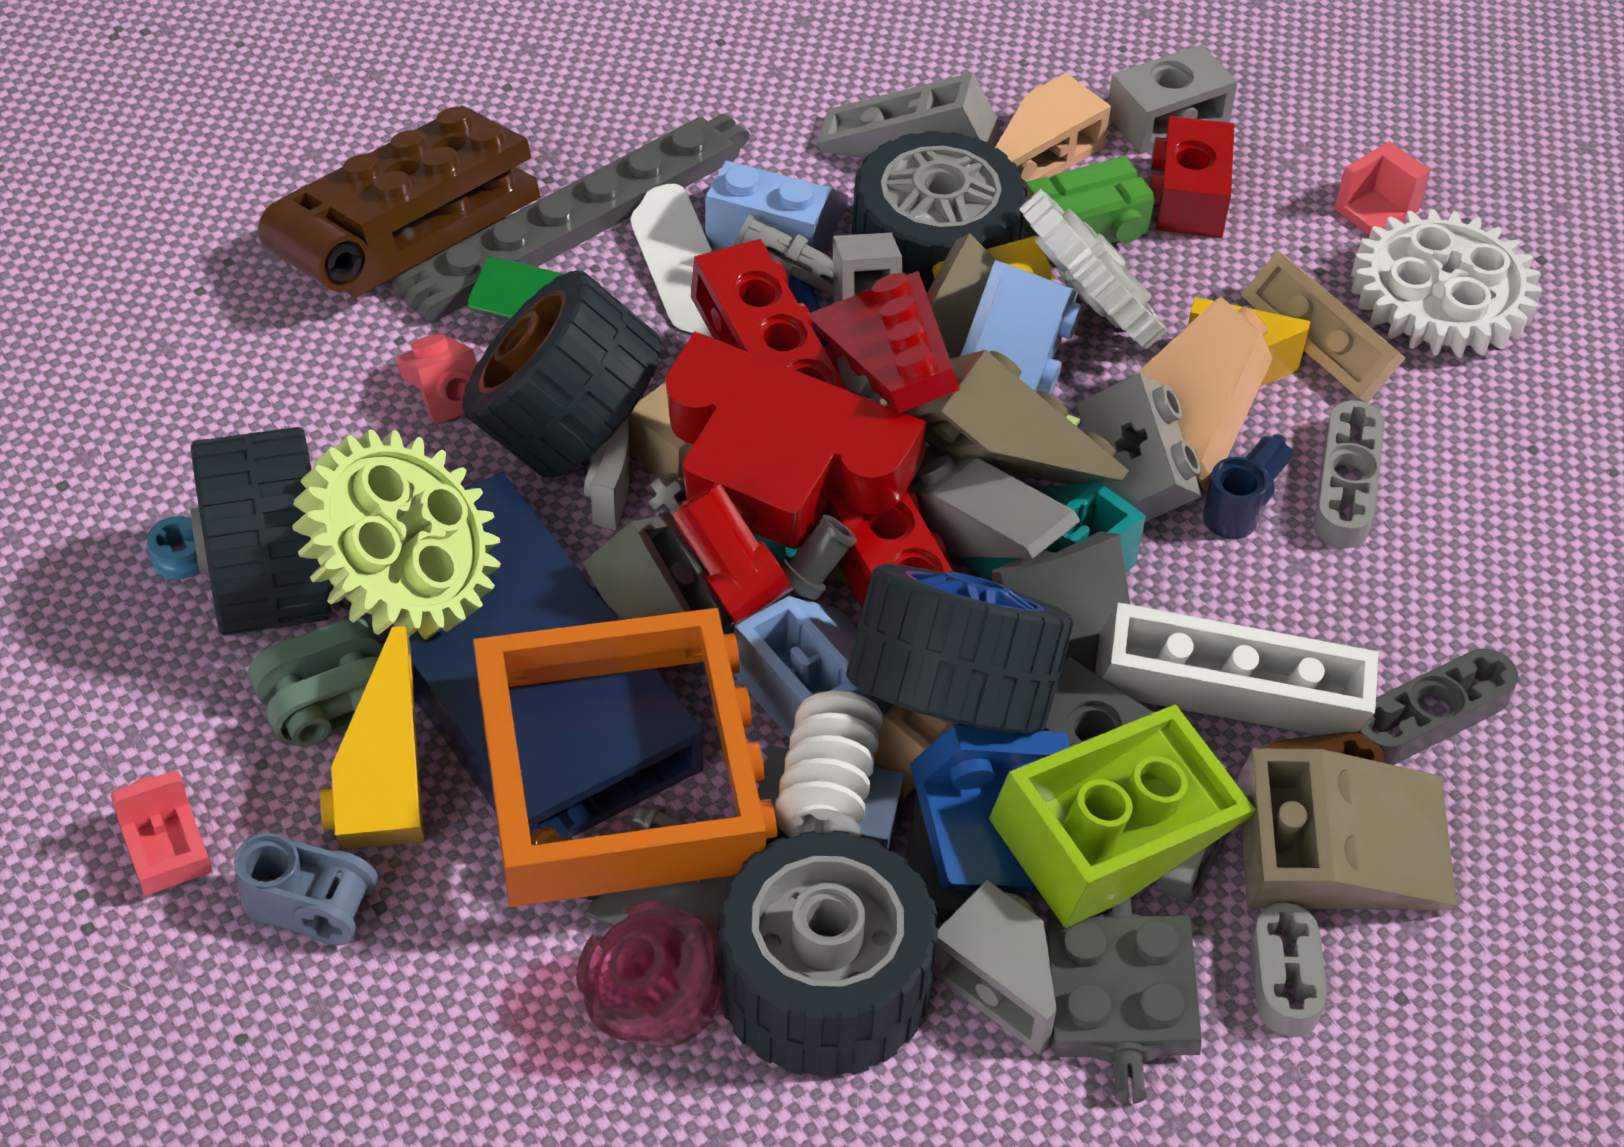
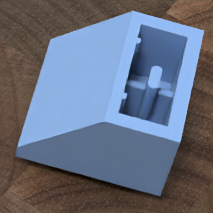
[734,596,893,738]

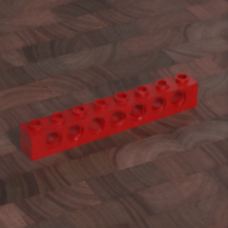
[690,239,953,609]

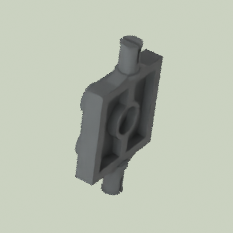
[1048,897,1202,1104]

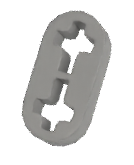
[1251,902,1327,1037]

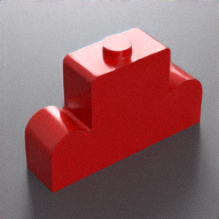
[665,331,926,549]

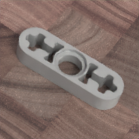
[1314,400,1385,548]

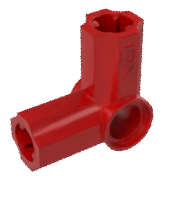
[670,482,793,626]

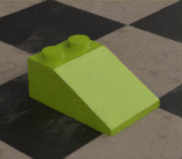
[989,704,1256,928]

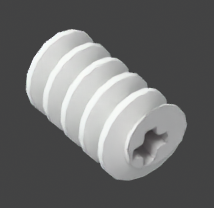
[774,690,883,838]

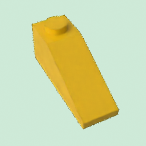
[320,626,425,850]

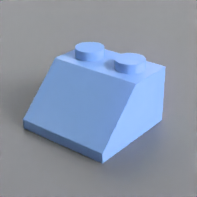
[705,161,849,253]
[961,260,1082,395]

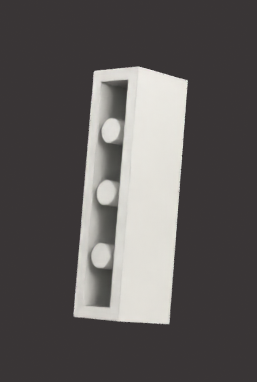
[1095,602,1379,735]

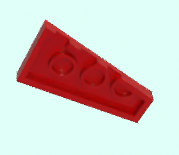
[810,271,960,414]

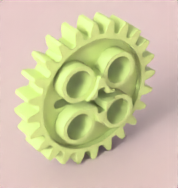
[293,430,500,640]

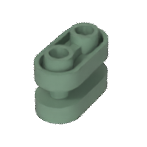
[248,619,383,746]

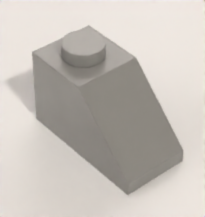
[933,880,1057,1055]

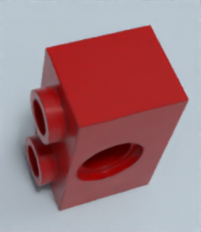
[1150,116,1235,238]

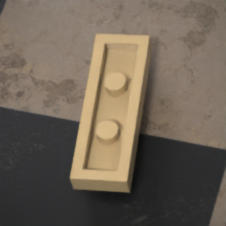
[1241,250,1406,403]

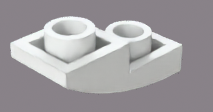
[584,418,630,530]

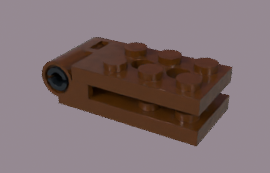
[258,105,541,298]

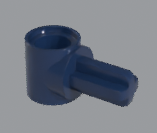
[1203,434,1293,539]

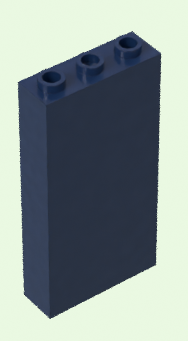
[346,472,704,839]

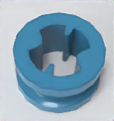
[147,516,200,580]

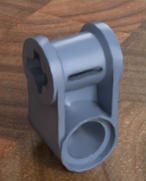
[234,833,379,946]

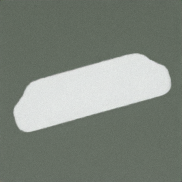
[630,184,713,338]

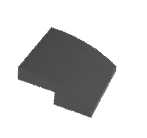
[991,531,1130,673]

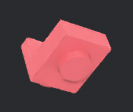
[395,334,477,424]
[110,771,213,896]

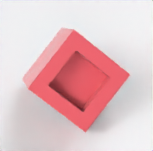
[1334,141,1431,235]

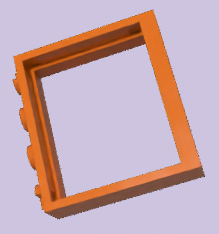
[473,608,777,908]

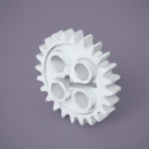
[1019,189,1168,349]
[1351,209,1542,358]

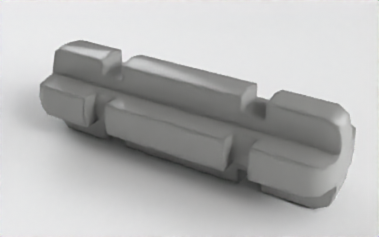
[648,473,686,512]

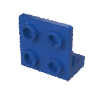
[910,725,1070,893]

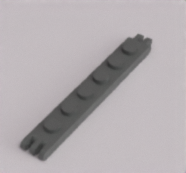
[391,113,750,323]

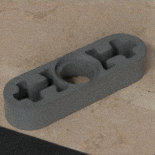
[1358,649,1518,765]

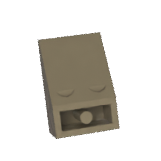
[904,350,1129,485]
[1237,748,1457,910]

